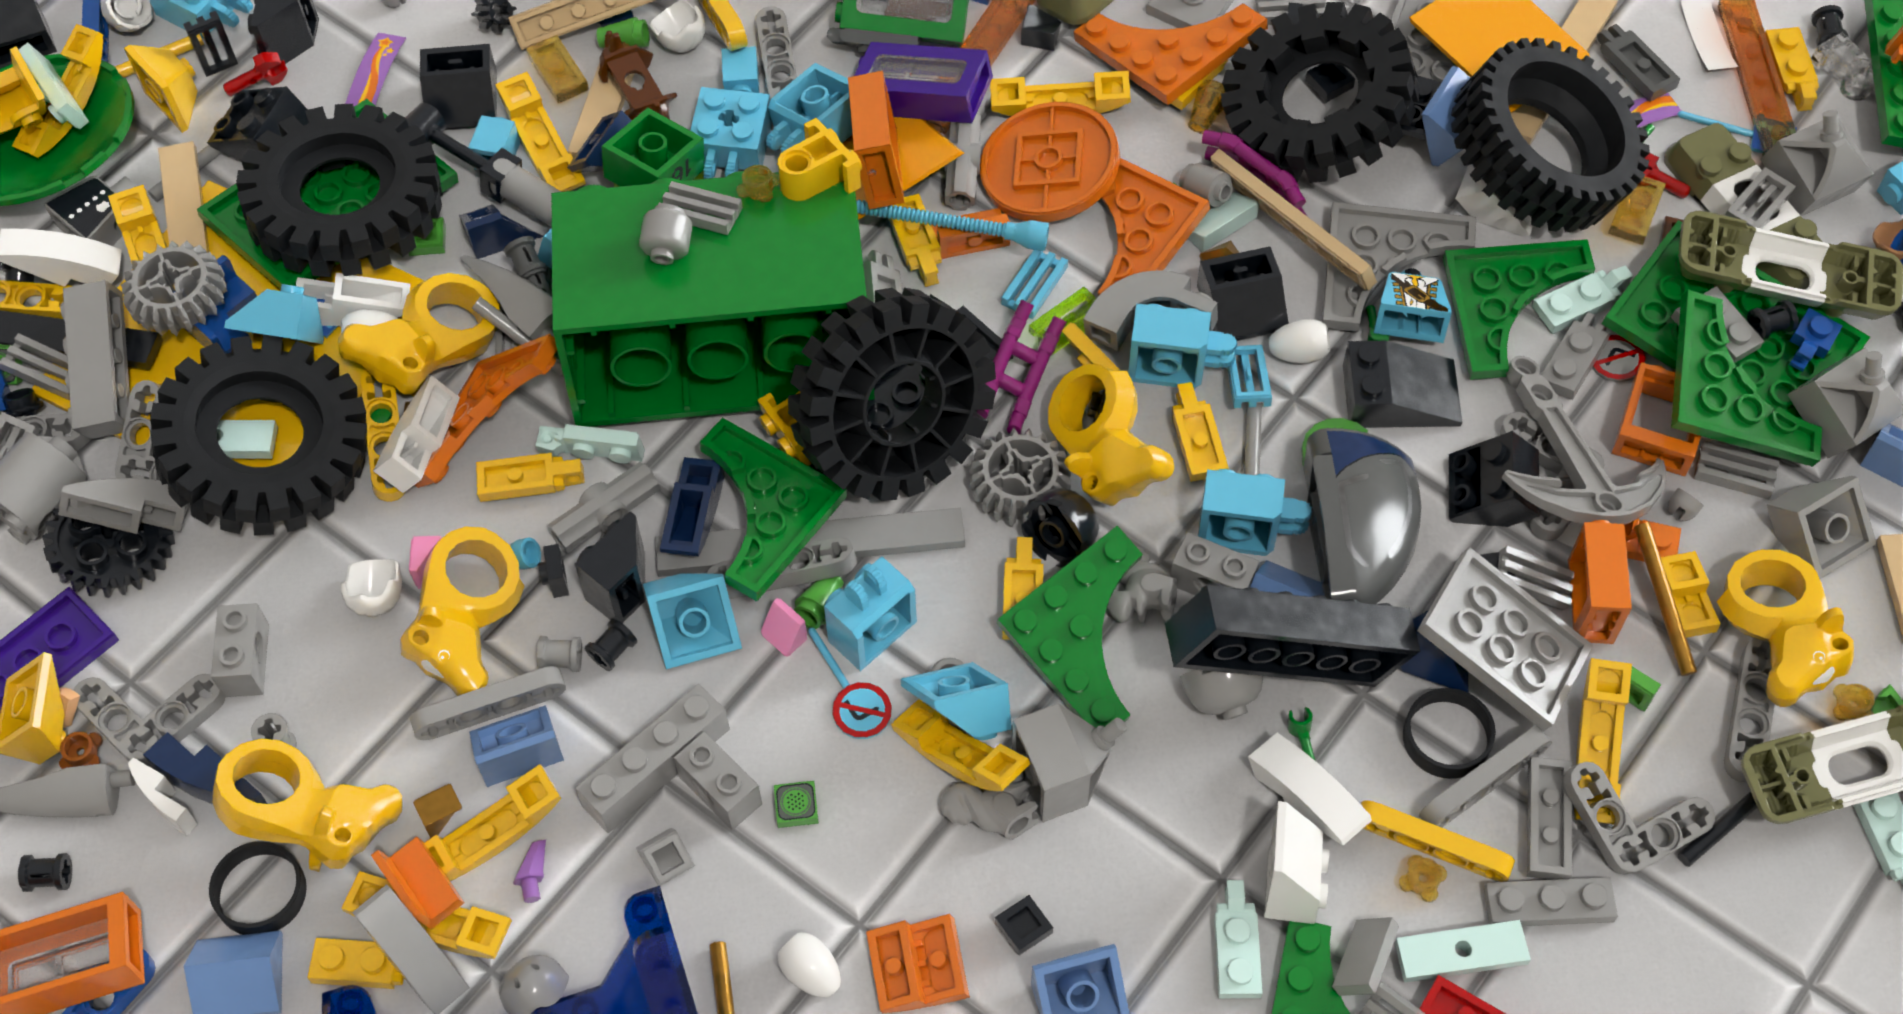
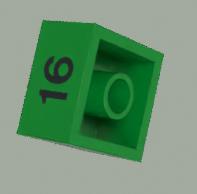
[602,107,704,187]

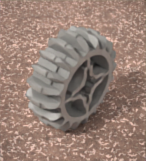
[121,241,227,336]
[969,428,1071,527]

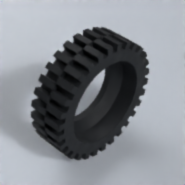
[1451,38,1650,232]

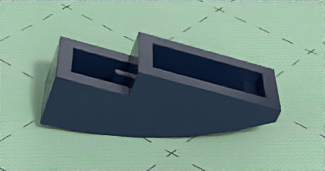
[660,457,725,557]
[143,732,268,804]

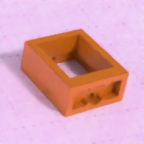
[1611,362,1701,476]
[1568,520,1632,644]

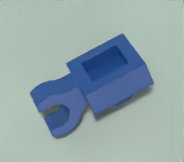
[1789,308,1843,372]

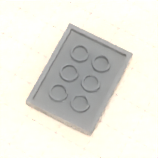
[1417,547,1593,731]

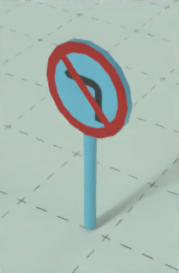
[808,627,892,739]

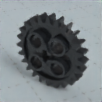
[42,508,175,597]

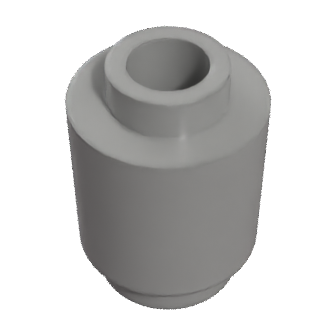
[1179,163,1233,207]

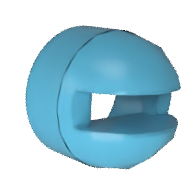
[510,537,541,570]

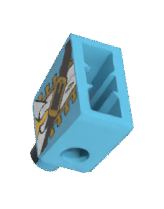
[1374,268,1451,343]

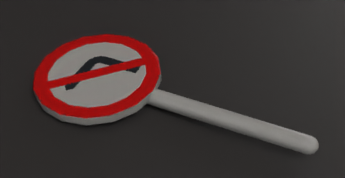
[1592,335,1675,382]

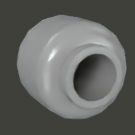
[639,204,692,265]

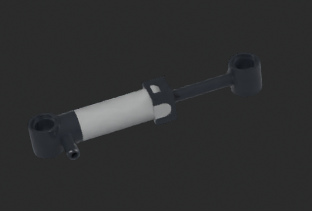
[405,103,561,227]

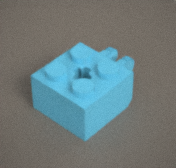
[150,0,253,39]
[766,63,853,153]
[690,87,772,179]
[1128,303,1238,389]
[1198,469,1312,556]
[824,556,917,672]

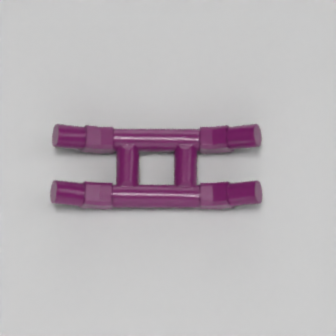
[1202,129,1307,216]
[977,299,1067,435]

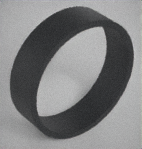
[1403,688,1496,779]
[209,841,307,935]

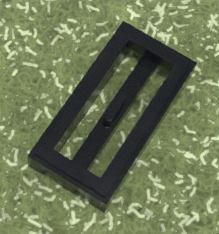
[183,10,238,77]

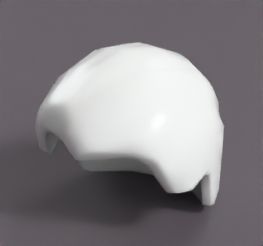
[100,0,153,32]
[649,0,706,53]
[341,559,402,617]

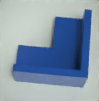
[173,255,257,354]

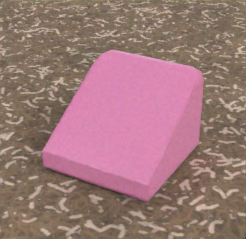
[409,536,442,589]
[761,598,807,656]

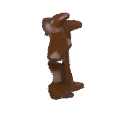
[598,31,678,120]

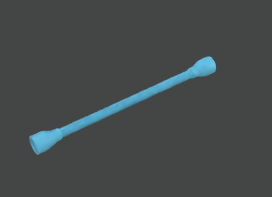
[856,199,1050,251]

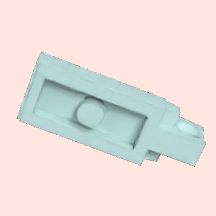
[1532,266,1634,334]
[536,424,645,464]
[1853,793,1903,885]
[1214,880,1263,999]

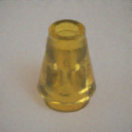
[1188,80,1225,134]

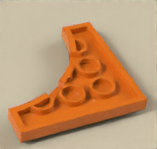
[1073,3,1268,105]
[1097,158,1210,296]
[415,334,557,488]

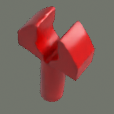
[223,52,288,96]
[1636,153,1691,199]

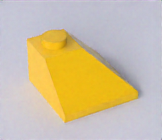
[124,45,198,133]
[0,652,66,764]

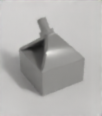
[1761,110,1874,216]
[1787,347,1903,458]
[1012,703,1127,822]

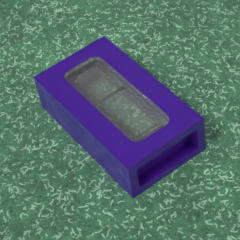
[854,42,993,123]

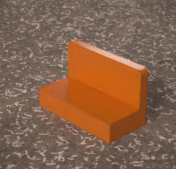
[932,208,1010,259]
[371,836,465,929]

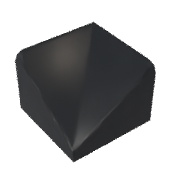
[1021,4,1062,51]

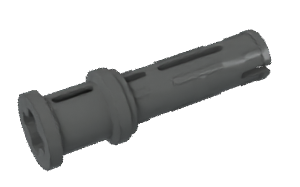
[503,236,552,296]

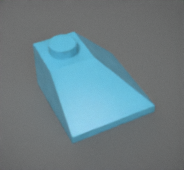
[224,284,324,344]
[643,573,742,669]
[901,662,1012,740]

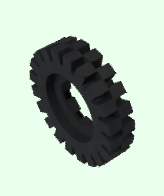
[1221,2,1419,183]
[236,104,443,277]
[150,335,367,535]

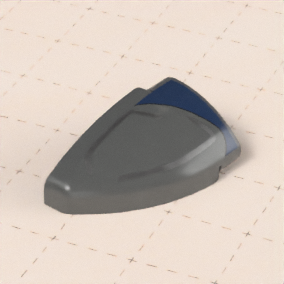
[1304,428,1422,604]

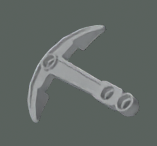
[1502,356,1666,524]

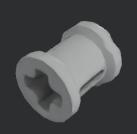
[537,636,583,672]
[251,713,297,748]

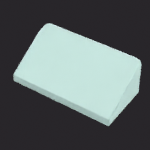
[1188,192,1259,252]

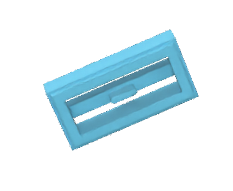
[1001,250,1068,319]
[1227,345,1272,408]

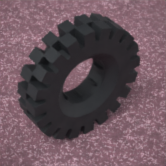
[788,287,996,501]

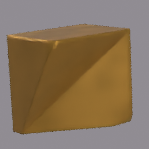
[413,784,462,838]

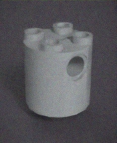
[0,432,87,545]

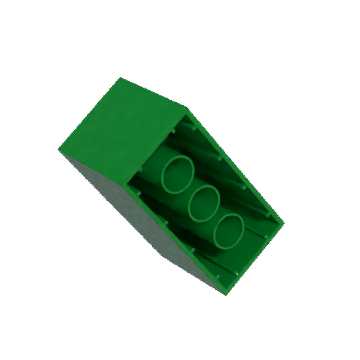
[551,171,875,427]

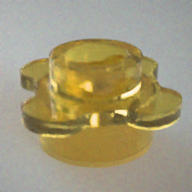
[736,165,780,202]
[1833,684,1874,721]
[1399,855,1447,902]

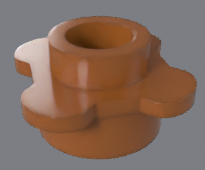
[59,732,103,769]

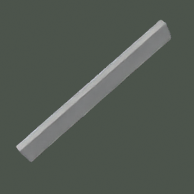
[656,507,965,577]

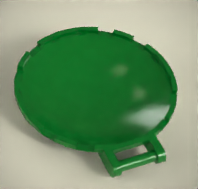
[0,54,135,206]

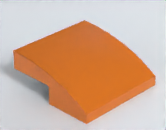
[866,913,970,1013]

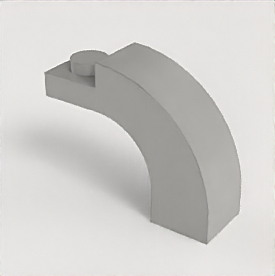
[1083,270,1218,351]

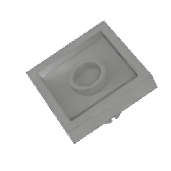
[1146,0,1234,28]

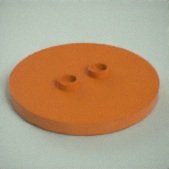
[980,102,1120,222]

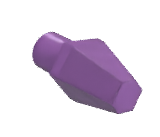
[513,840,546,903]

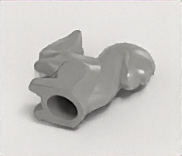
[1107,546,1177,624]
[940,772,1040,840]

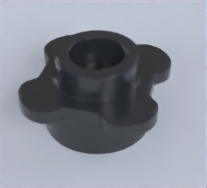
[3,388,44,417]

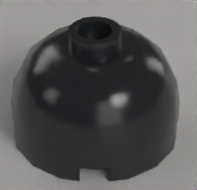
[1021,488,1099,568]

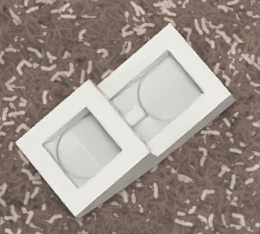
[128,757,198,837]

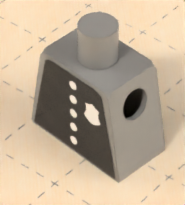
[44,176,136,246]

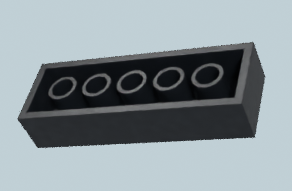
[1165,583,1421,687]

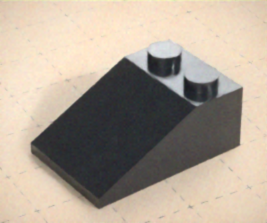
[1343,340,1462,428]

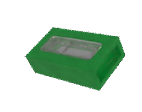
[835,0,969,47]

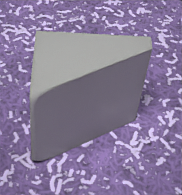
[636,828,695,886]

